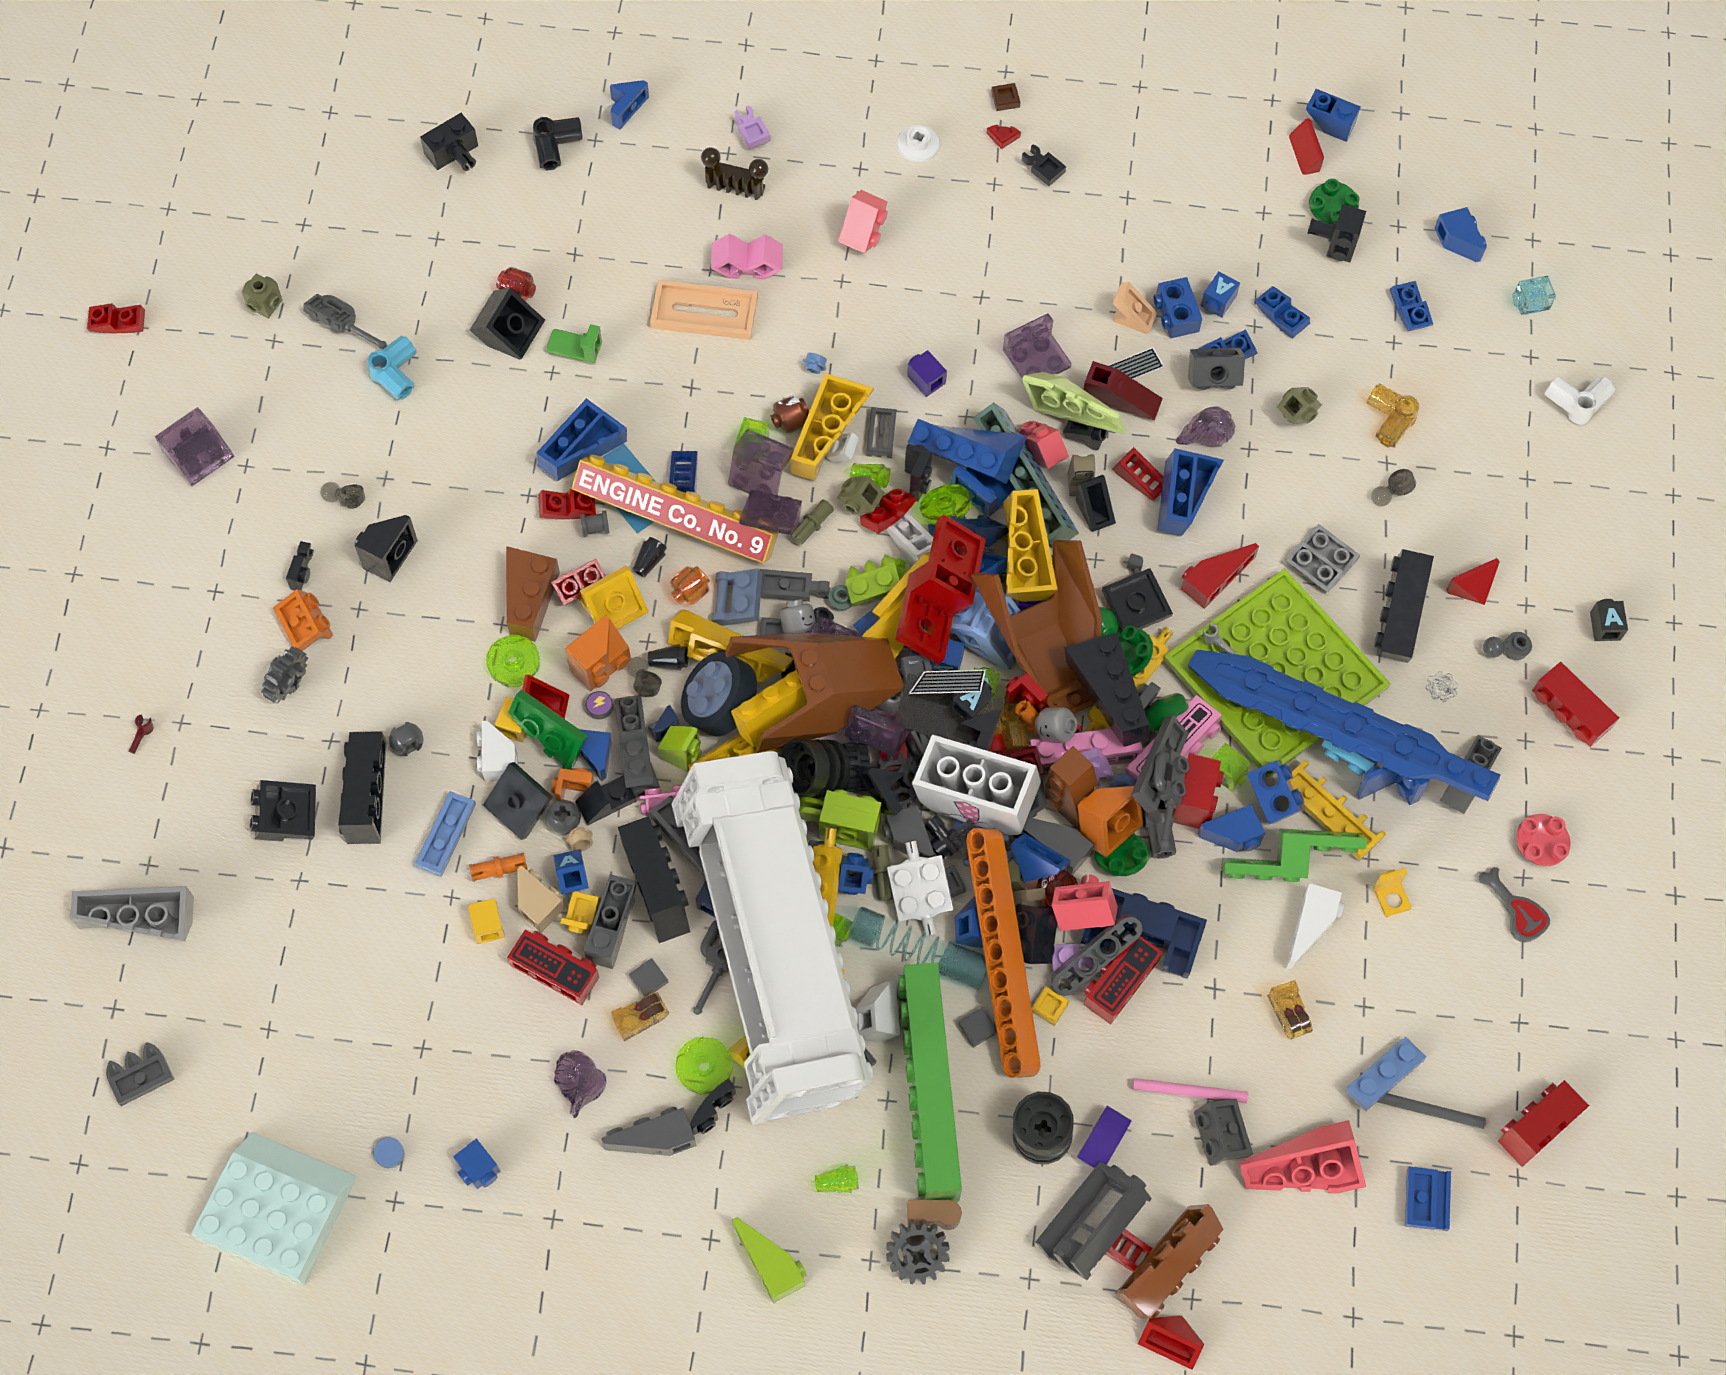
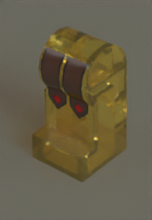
[1267,980,1313,1040]
[611,992,669,1042]

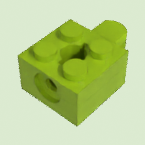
[799,790,881,852]

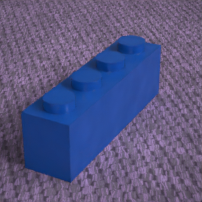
[908,419,1027,484]

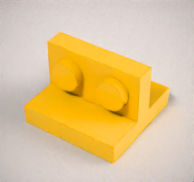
[578,566,649,629]

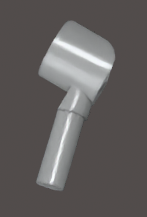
[1203,623,1236,654]

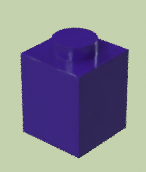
[907,350,947,397]

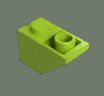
[657,726,702,772]

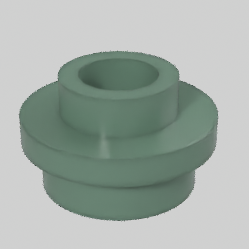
[828,585,852,611]

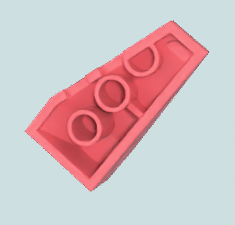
[1239,1120,1366,1193]

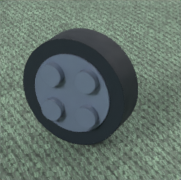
[681,652,757,737]

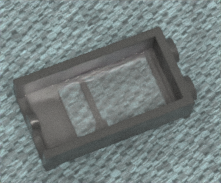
[1035,1162,1152,1280]

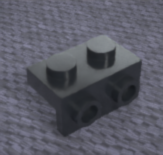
[904,444,933,502]
[1016,904,1058,964]

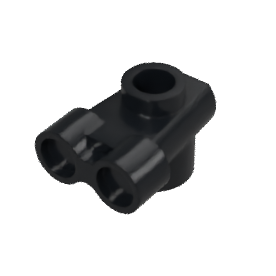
[925,814,962,859]

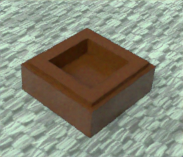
[991,83,1021,111]

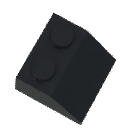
[470,287,545,360]
[355,515,418,582]

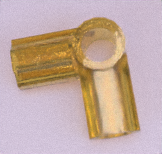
[1367,383,1419,448]
[974,703,1029,749]

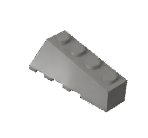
[71,886,194,942]

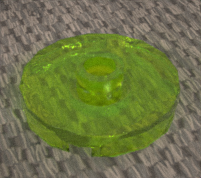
[919,484,971,525]
[486,635,540,687]
[675,1037,733,1095]

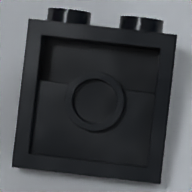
[250,780,316,841]

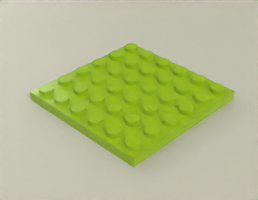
[1163,568,1391,778]

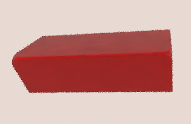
[1289,118,1324,175]

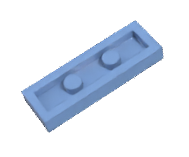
[415,791,476,877]
[1345,1037,1427,1111]

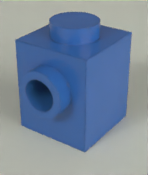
[453,1138,501,1190]

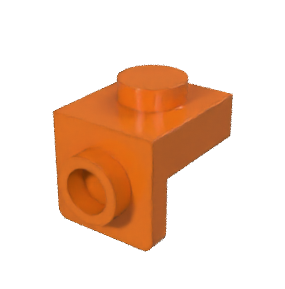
[551,768,594,801]

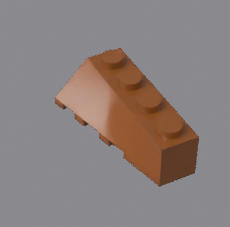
[1115,1204,1224,1319]

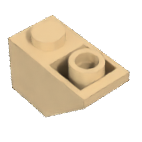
[517,866,564,933]

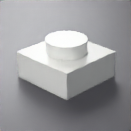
[827,432,859,463]

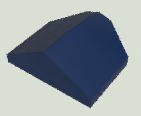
[951,515,1009,548]

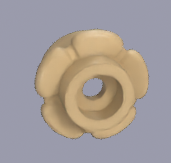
[566,827,593,852]

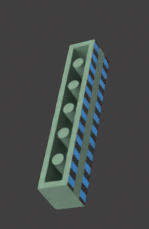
[973,402,1079,545]

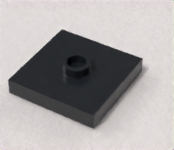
[1102,568,1173,631]
[483,762,553,840]

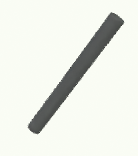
[1378,1093,1486,1129]

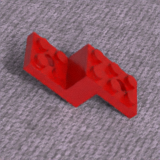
[895,514,986,664]

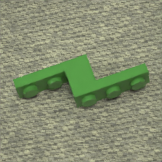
[1221,828,1367,882]

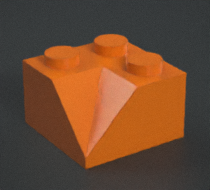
[565,615,631,692]
[1078,786,1143,857]

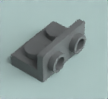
[1194,1099,1253,1166]

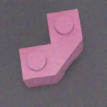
[711,233,783,279]

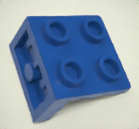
[951,464,1016,517]
[1356,766,1430,805]

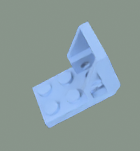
[921,587,1020,669]

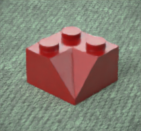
[1173,753,1224,829]

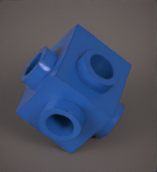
[838,853,873,895]

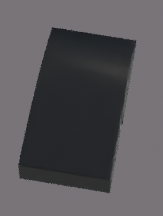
[690,1078,736,1135]

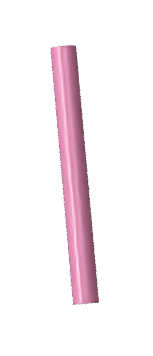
[1132,1078,1248,1103]

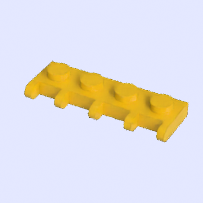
[1290,760,1386,861]

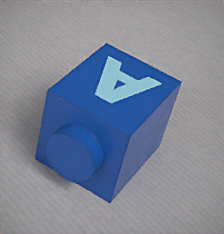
[1201,271,1240,318]
[929,639,965,671]
[553,849,589,894]

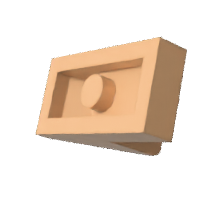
[1112,282,1158,333]

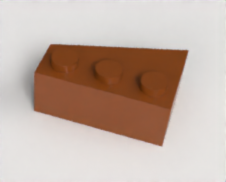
[506,546,560,642]
[1044,746,1098,833]

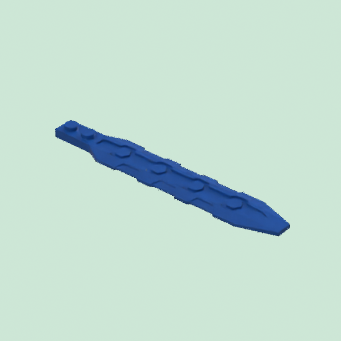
[1188,650,1501,801]

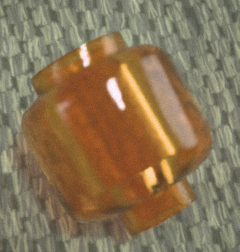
[670,566,710,605]

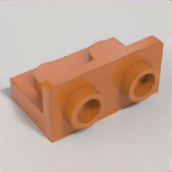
[273,589,333,651]

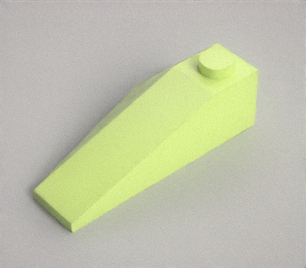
[1022,372,1126,435]

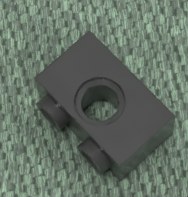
[1188,348,1245,390]

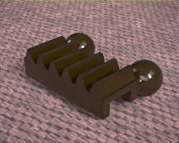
[701,147,769,200]

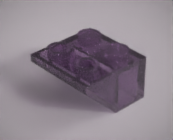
[155,407,235,486]

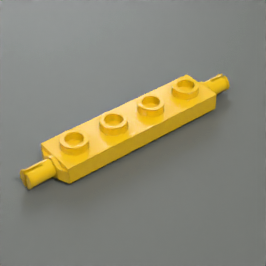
[1084,627,1173,732]
[813,828,843,926]

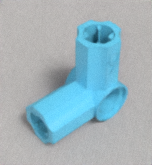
[368,335,416,400]

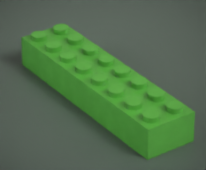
[898,962,962,1202]

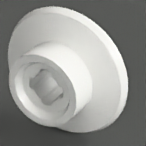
[896,125,940,162]

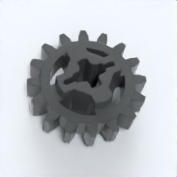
[261,646,308,703]
[886,1219,950,1285]

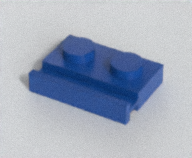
[1405,1166,1451,1231]

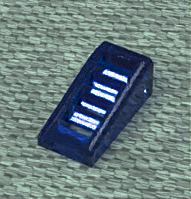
[669,451,698,493]

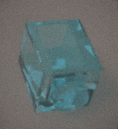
[1513,276,1556,315]

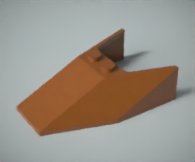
[971,540,1102,714]
[725,632,904,753]

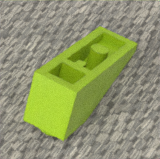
[732,1217,807,1303]

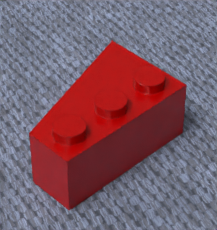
[1498,1080,1589,1167]

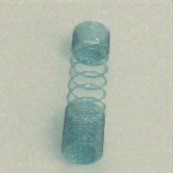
[848,906,987,991]

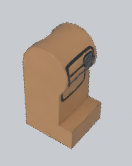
[907,1200,962,1230]

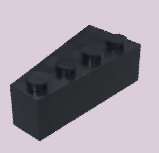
[1374,549,1434,663]
[1064,632,1150,747]
[338,731,387,844]
[618,816,690,943]

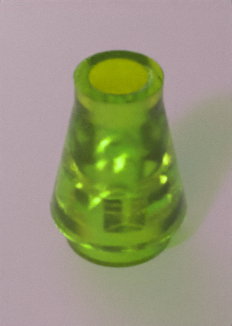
[850,463,891,488]
[815,1164,859,1193]

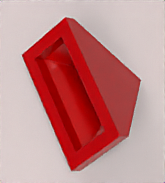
[1446,558,1500,605]
[522,674,570,719]
[1138,1315,1204,1370]

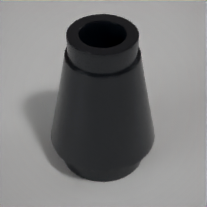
[632,537,667,578]
[648,644,689,671]

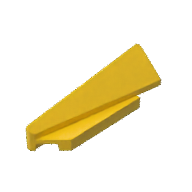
[862,552,930,659]
[667,609,793,683]

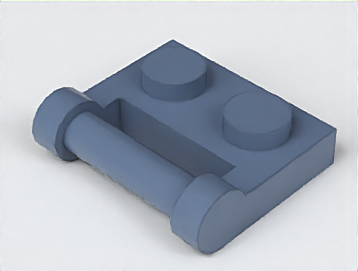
[712,568,763,626]

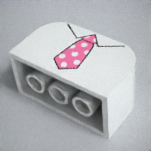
[912,735,1041,835]

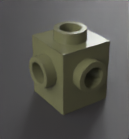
[242,273,283,319]
[1276,387,1322,424]
[837,476,885,515]

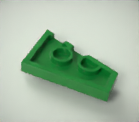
[508,689,588,770]

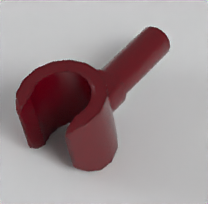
[128,714,154,754]

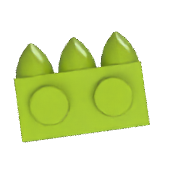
[845,554,901,606]

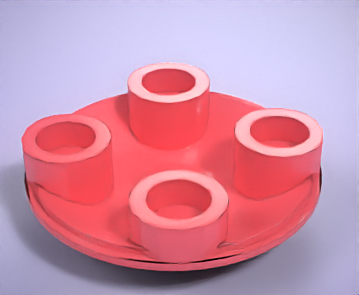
[1516,814,1571,866]

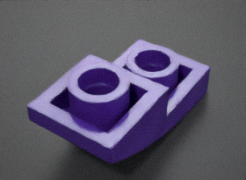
[1077,1105,1132,1168]

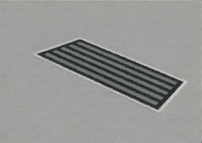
[1107,347,1164,379]
[909,670,986,694]

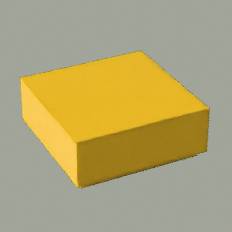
[1032,986,1070,1026]

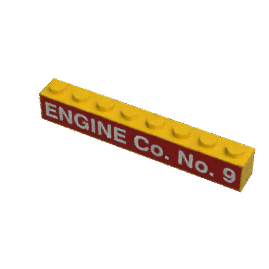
[572,455,780,564]

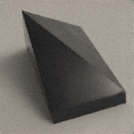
[1076,474,1116,532]

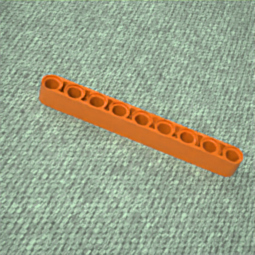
[967,828,1041,1078]

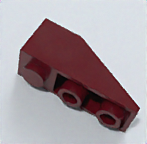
[1083,361,1163,421]

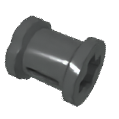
[580,510,610,537]

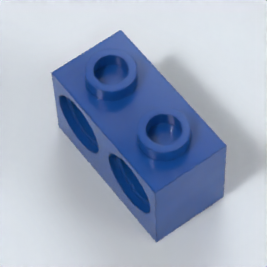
[1153,277,1202,339]
[1247,760,1304,824]

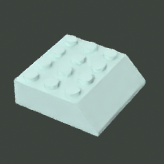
[191,1132,357,1286]

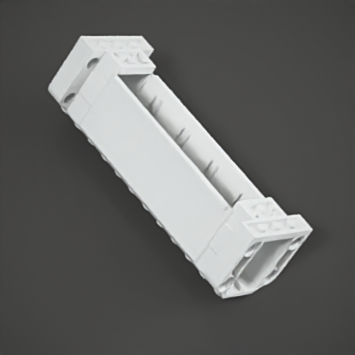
[672,751,873,1125]

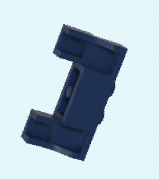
[1081,888,1207,979]

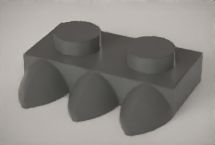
[106,1042,175,1106]

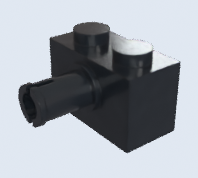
[420,112,478,171]
[1307,204,1366,263]

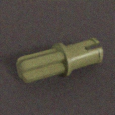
[791,499,834,545]
[871,845,893,901]

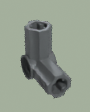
[1141,800,1176,859]

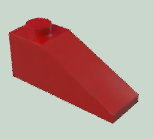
[1181,543,1259,609]

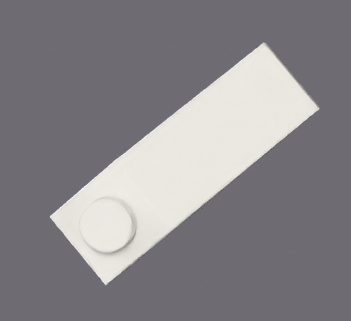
[886,512,933,567]
[1286,883,1344,970]

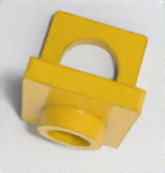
[1373,868,1412,918]

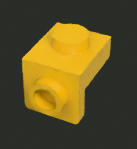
[560,891,602,934]

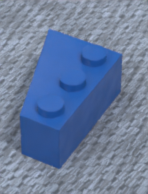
[536,398,627,481]
[1157,448,1224,536]

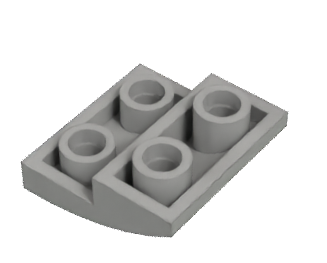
[1286,524,1360,593]

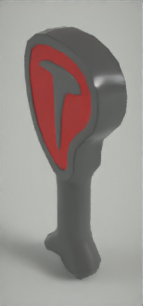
[1479,867,1550,943]

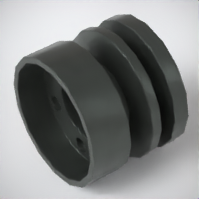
[779,739,850,797]
[1013,1092,1074,1164]

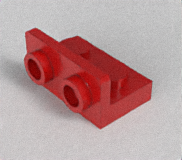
[1003,673,1048,713]

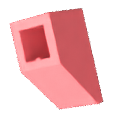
[1018,421,1069,469]

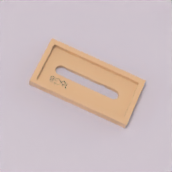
[650,280,758,340]

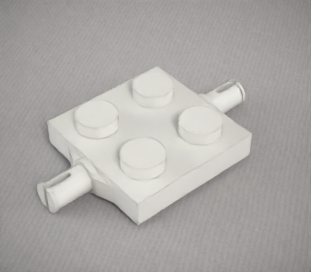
[887,841,954,936]

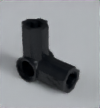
[533,117,583,171]

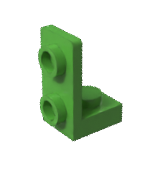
[546,324,602,363]

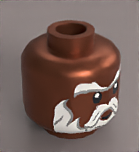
[770,395,809,433]

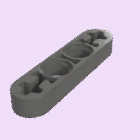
[1051,913,1143,996]

